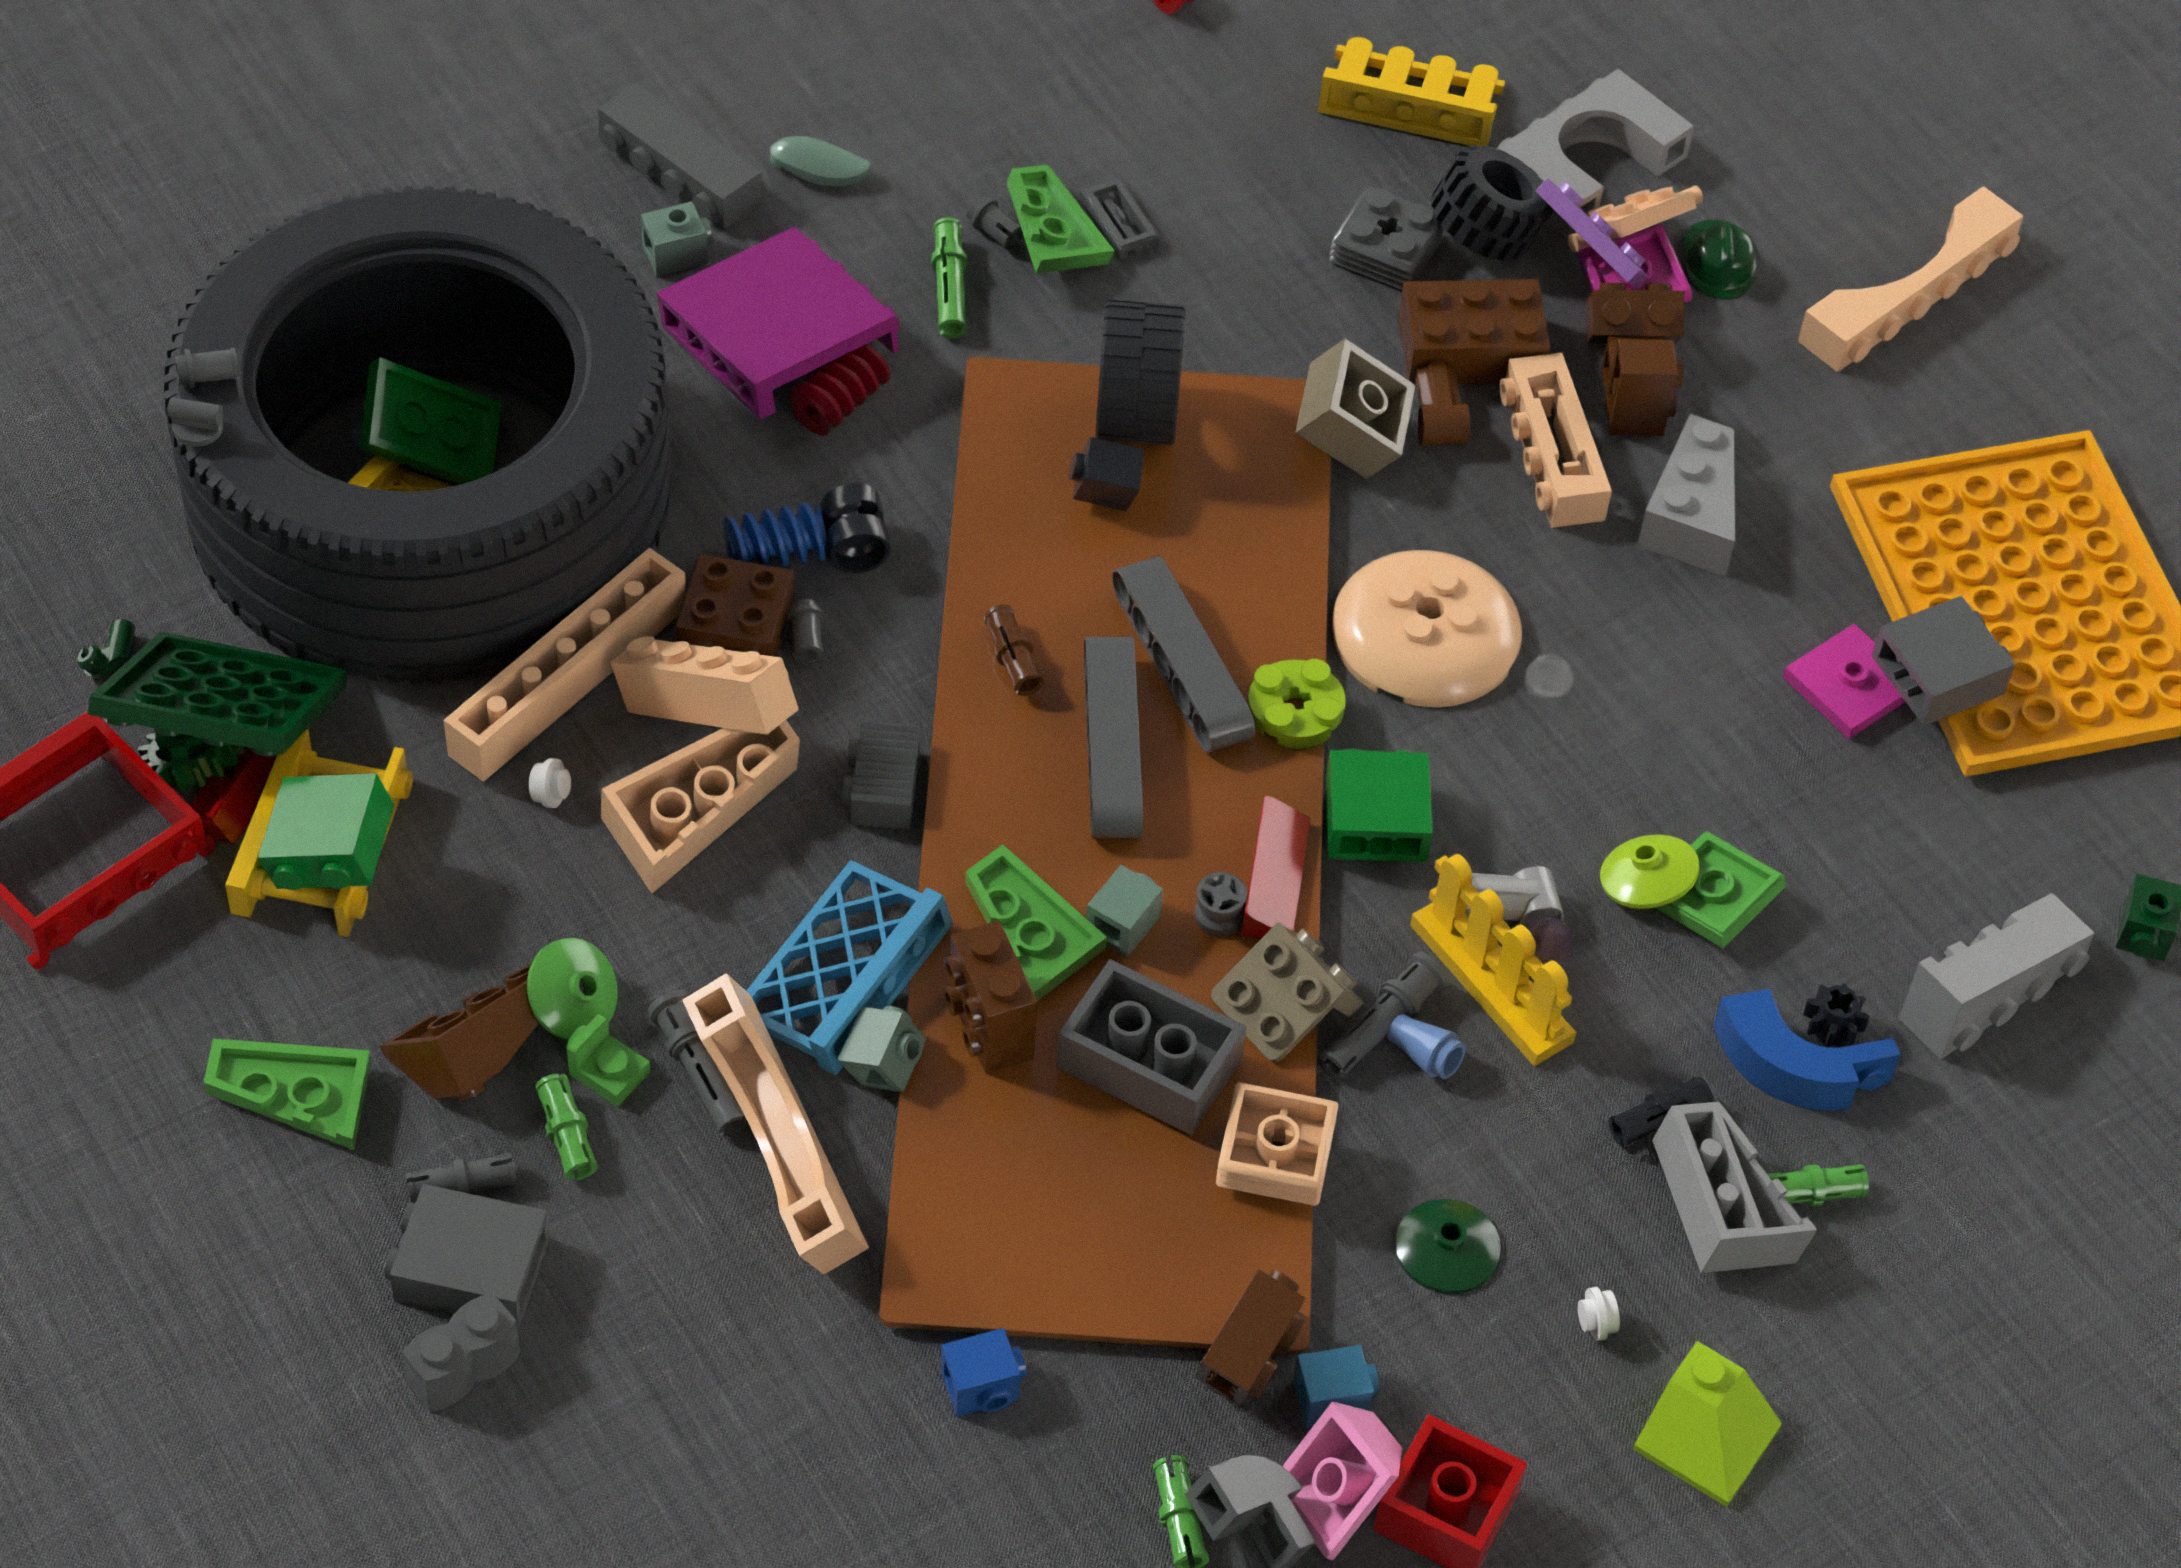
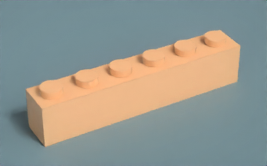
[444,547,686,782]

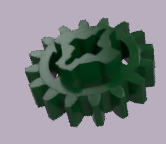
[138,733,247,792]

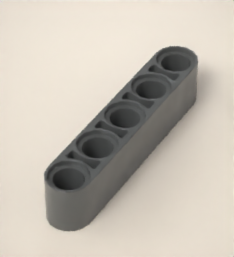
[1112,556,1255,753]
[1084,637,1143,838]

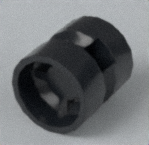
[820,483,890,574]

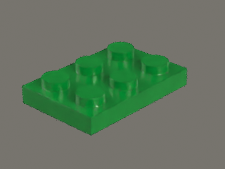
[360,357,501,485]

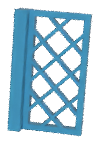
[746,860,953,1076]

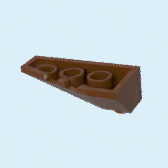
[379,963,539,1102]

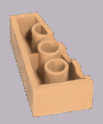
[601,720,800,894]

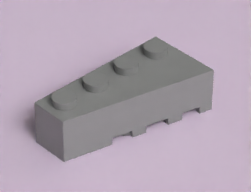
[1898,893,2095,1060]

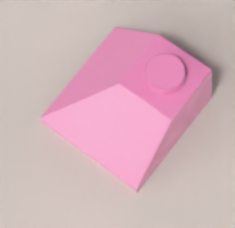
[1283,1401,1403,1560]

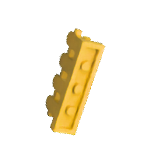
[1317,37,1505,147]
[1410,854,1576,1067]

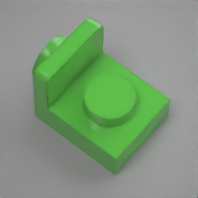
[567,1014,651,1107]

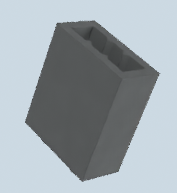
[385,1184,550,1329]

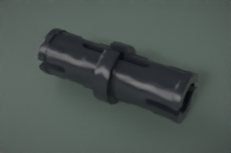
[1608,1076,1713,1147]

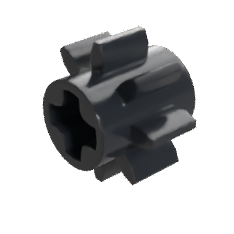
[1803,983,1870,1047]

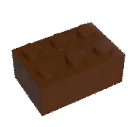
[1398,279,1550,385]

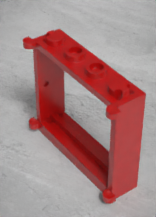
[0,711,216,970]

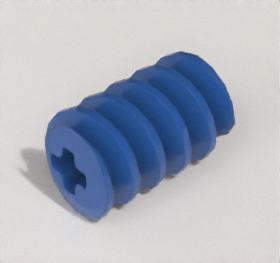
[723,503,827,568]

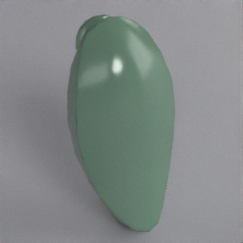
[770,136,870,187]

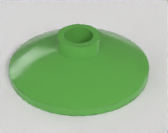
[527,938,618,1041]

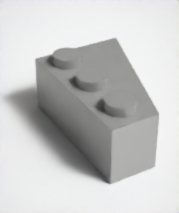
[1652,1102,1817,1273]

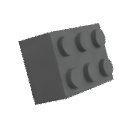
[1056,959,1247,1136]

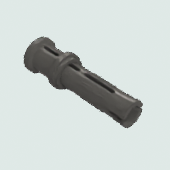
[1319,951,1448,1079]
[647,990,748,1137]

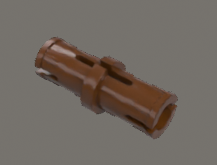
[983,604,1044,696]

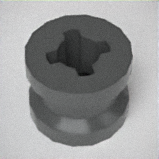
[1194,872,1247,936]

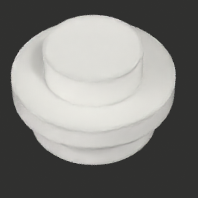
[529,758,571,808]
[1578,1287,1620,1341]

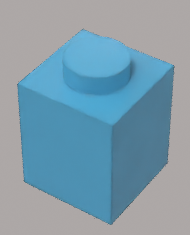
[1293,1345,1380,1428]

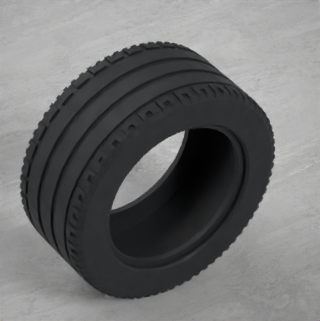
[164,186,671,683]

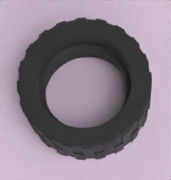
[1095,300,1185,446]

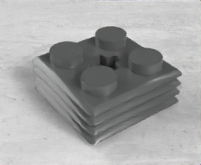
[1329,187,1444,289]

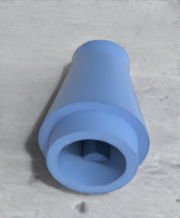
[1387,1014,1466,1079]

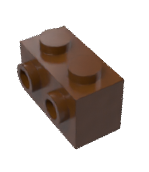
[1586,283,1684,345]

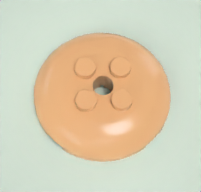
[1331,550,1522,707]

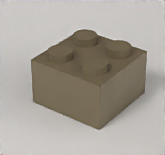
[1295,339,1416,479]

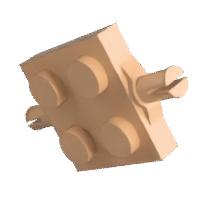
[1568,185,1703,252]

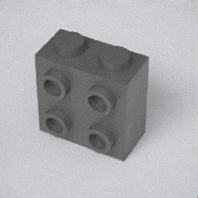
[1872,595,2015,726]

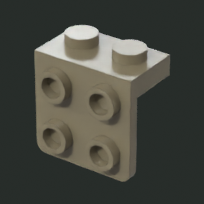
[1211,921,1364,1062]

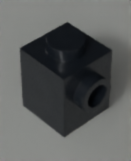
[1068,437,1145,512]

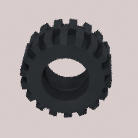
[1431,145,1554,262]

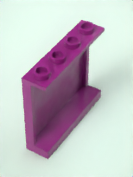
[657,226,900,420]

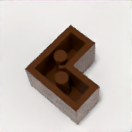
[1601,336,1684,436]

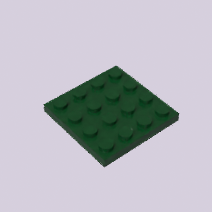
[88,632,348,756]

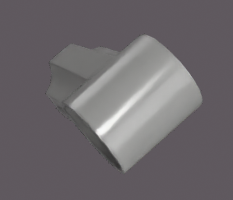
[1465,866,1564,933]

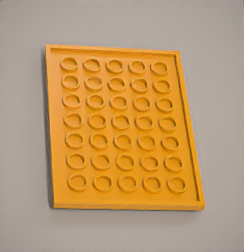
[1830,430,2181,777]

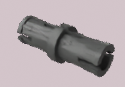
[405,1152,517,1203]

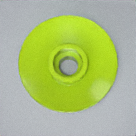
[1600,834,1700,909]

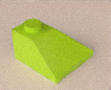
[1633,1341,1782,1507]

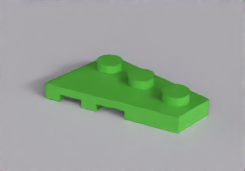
[1007,165,1114,274]
[965,844,1107,1001]
[204,1038,371,1150]

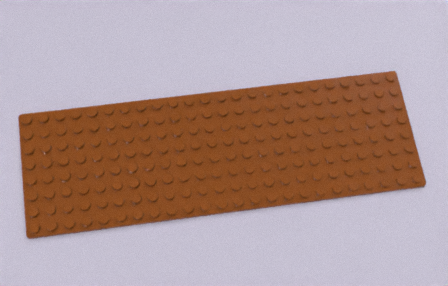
[879,357,1331,1355]

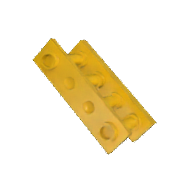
[225,730,413,937]

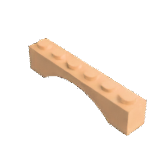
[1798,186,2023,372]
[683,973,869,1275]

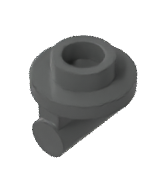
[167,397,223,447]

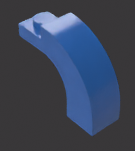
[1713,989,1901,1110]

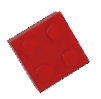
[1373,1414,1528,1568]

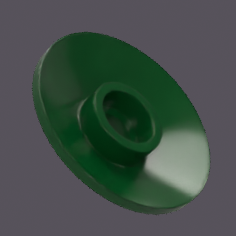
[1395,1199,1501,1294]

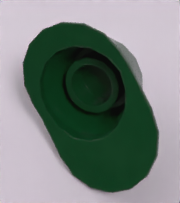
[1683,220,1756,299]

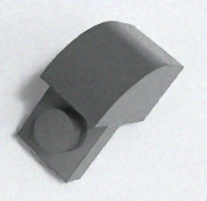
[1185,1455,1316,1568]

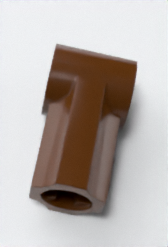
[1415,360,1470,446]

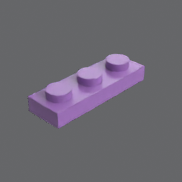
[1535,178,1649,290]

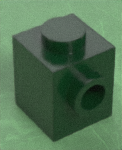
[2115,873,2181,961]

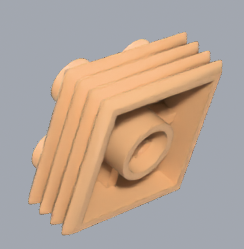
[1216,1082,1338,1206]

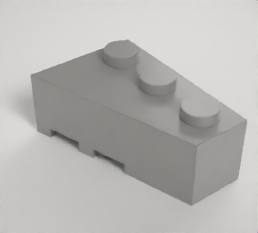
[1637,414,1735,577]

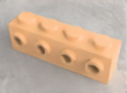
[610,636,799,735]

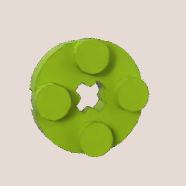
[1247,659,1346,749]

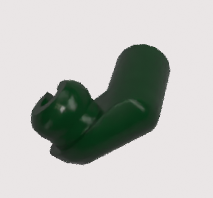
[77,619,136,679]

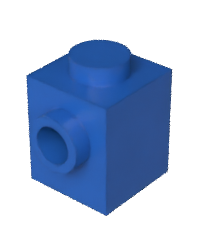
[940,1328,1027,1417]

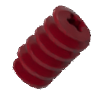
[789,344,891,436]

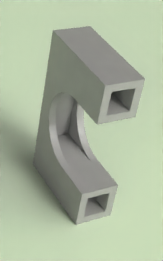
[1496,69,1694,238]

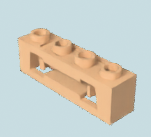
[1500,353,1612,528]

